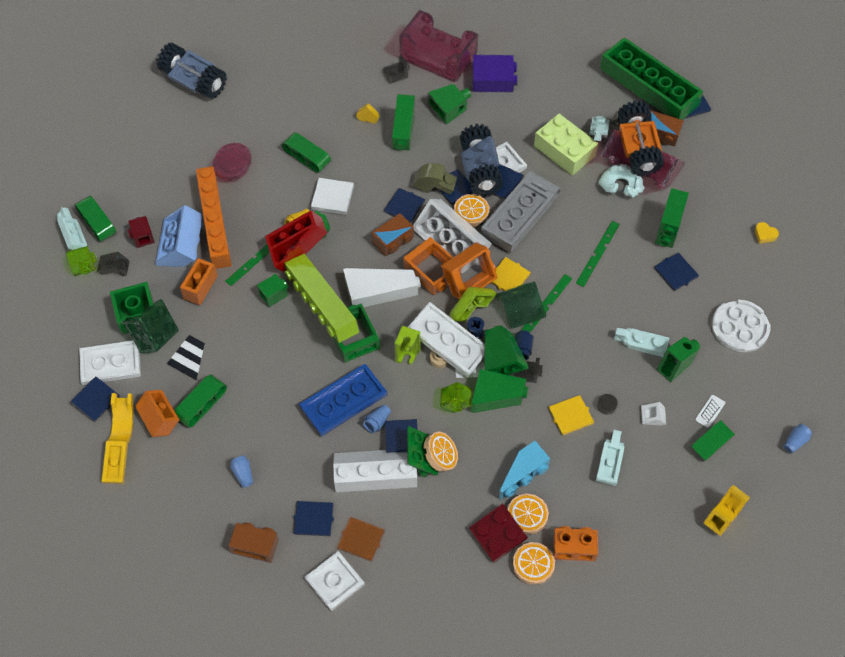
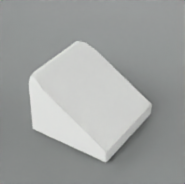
[641,402,666,425]

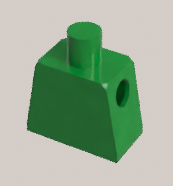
[428,84,471,125]
[656,337,700,382]

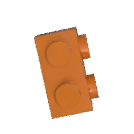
[180,258,218,305]
[135,390,179,437]
[553,526,598,561]

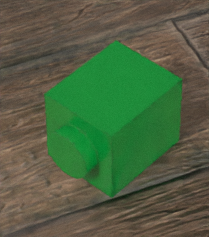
[257,274,288,307]

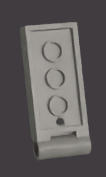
[481,170,561,253]

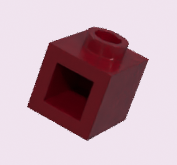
[127,216,155,248]

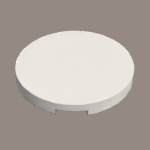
[712,300,771,352]

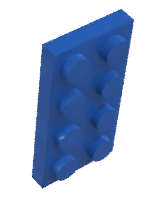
[299,364,387,437]

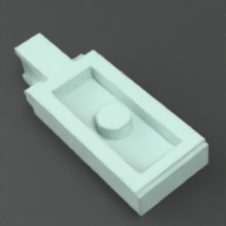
[589,116,610,141]
[57,207,88,251]
[614,328,669,357]
[596,430,625,486]

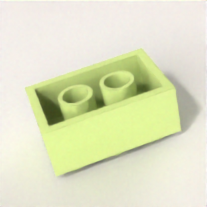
[534,114,598,176]

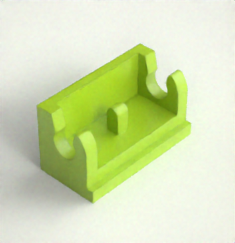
[395,326,421,365]

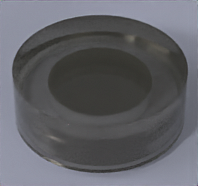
[597,394,618,415]

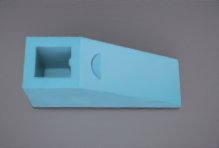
[499,441,550,500]

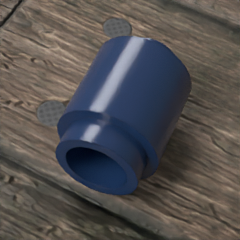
[514,330,534,360]

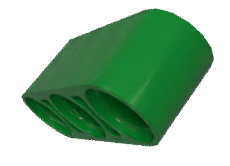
[281,132,331,173]
[74,195,117,242]
[175,374,227,428]

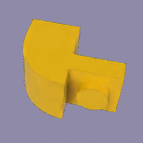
[704,485,750,536]

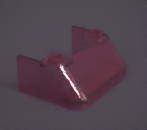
[601,129,685,189]

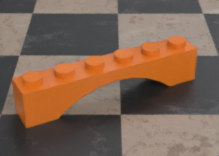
[196,166,232,269]

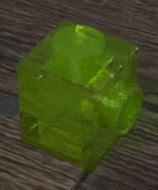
[66,246,97,277]
[440,382,472,413]

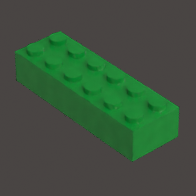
[600,37,703,120]

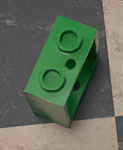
[655,188,689,248]
[333,303,380,363]

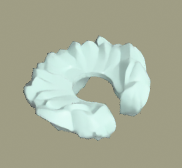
[598,164,645,198]

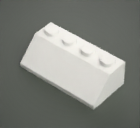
[413,199,491,273]
[333,450,417,492]

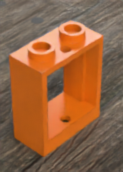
[403,237,461,295]
[441,242,498,299]

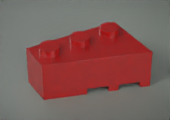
[265,210,327,273]

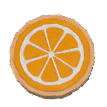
[454,194,489,227]
[424,431,458,472]
[508,493,549,535]
[513,542,555,585]

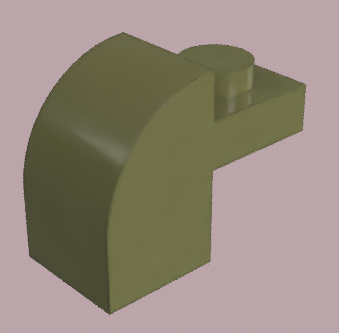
[413,163,457,194]

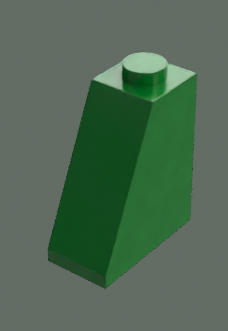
[392,94,415,151]
[484,325,528,375]
[471,369,529,413]

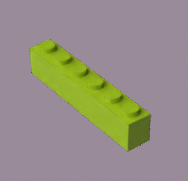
[285,253,359,343]

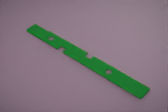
[576,221,620,287]
[225,244,270,286]
[520,274,572,332]

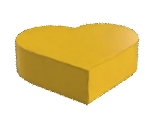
[356,103,380,123]
[755,222,779,244]

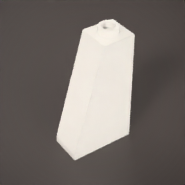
[343,268,421,307]

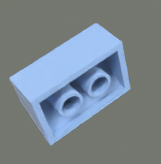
[155,205,203,267]

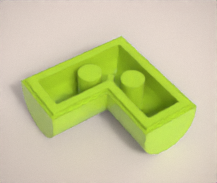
[449,287,497,321]

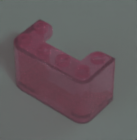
[399,10,478,82]

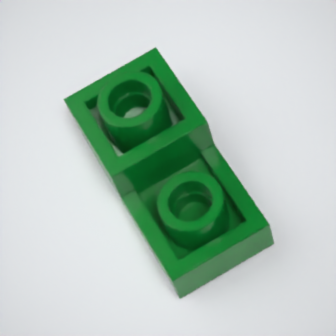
[691,420,735,462]

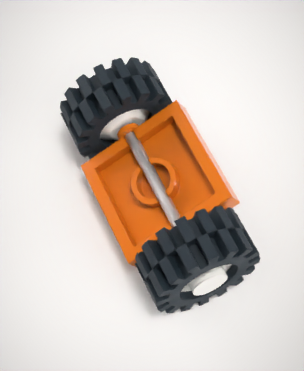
[618,100,664,176]

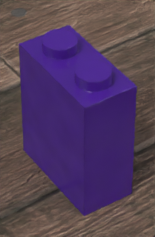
[473,55,517,92]

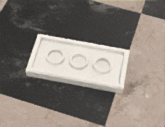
[408,302,485,378]

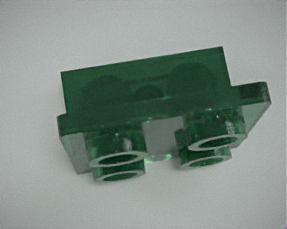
[496,281,546,329]
[123,299,179,354]

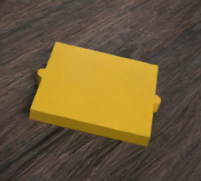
[491,257,531,296]
[549,395,594,436]

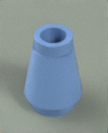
[363,405,391,433]
[783,424,812,454]
[230,456,254,488]

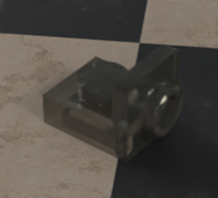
[383,55,410,84]
[97,252,129,276]
[514,357,543,383]

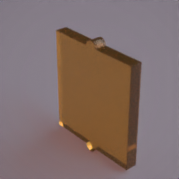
[338,517,385,562]

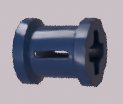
[467,317,484,340]

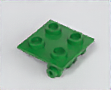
[407,426,438,477]

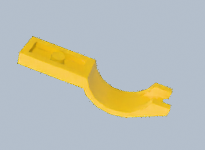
[102,393,133,484]

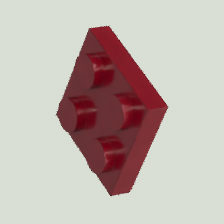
[469,503,528,563]

